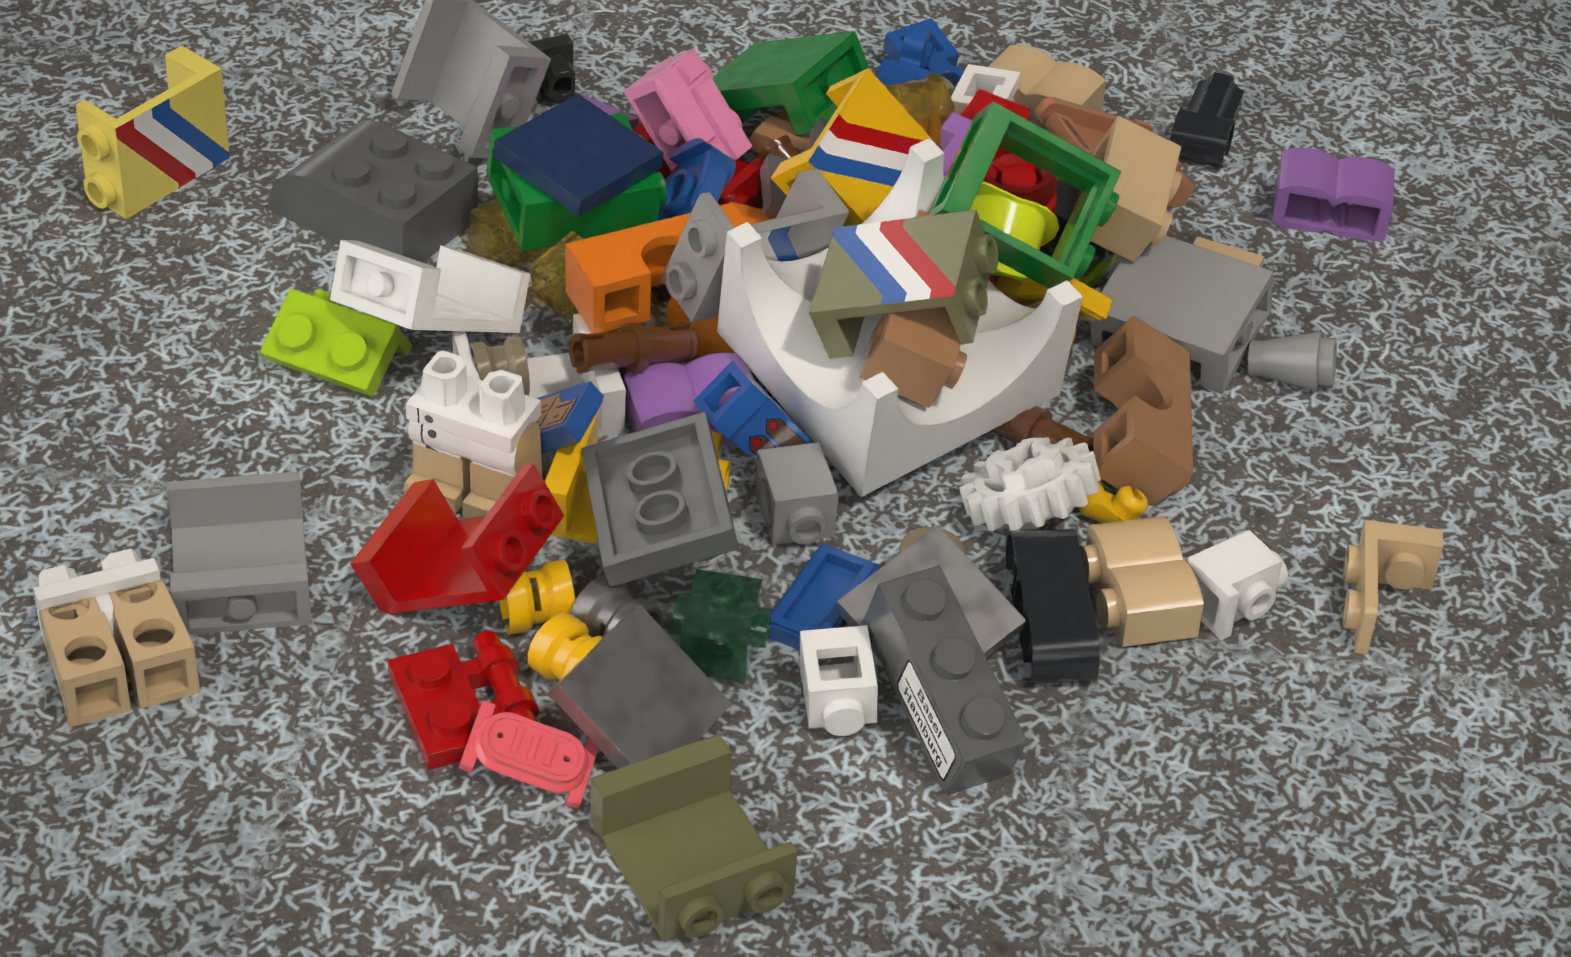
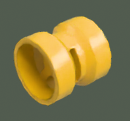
[499,559,575,635]
[528,612,603,681]

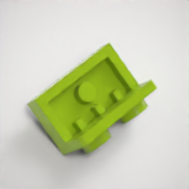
[259,288,413,397]

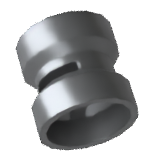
[570,575,664,637]

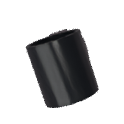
[1170,72,1244,168]

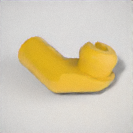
[1078,481,1148,523]

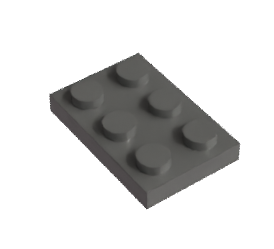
[582,412,739,587]

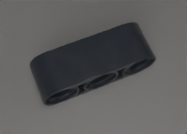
[1005,529,1100,684]

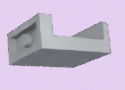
[1087,235,1273,394]

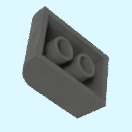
[270,120,479,263]

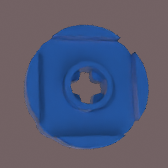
[658,138,736,221]

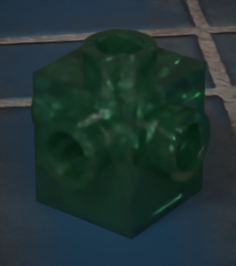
[672,569,772,683]

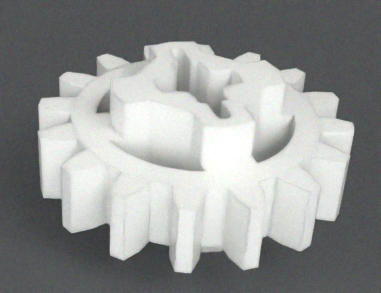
[959,437,1101,531]

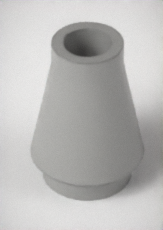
[1248,331,1337,391]

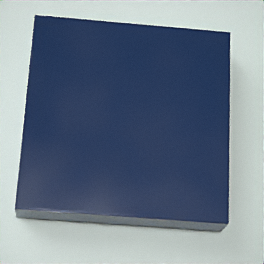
[493,94,663,217]

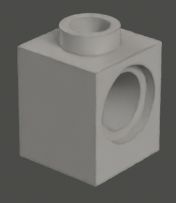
[755,442,838,545]

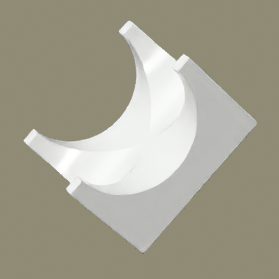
[717,138,1083,497]

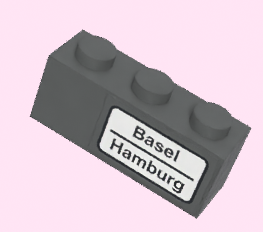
[862,565,1028,795]

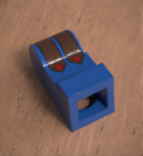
[693,360,815,460]

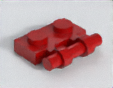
[388,630,539,770]

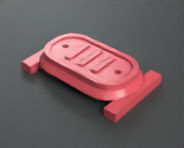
[458,700,599,808]

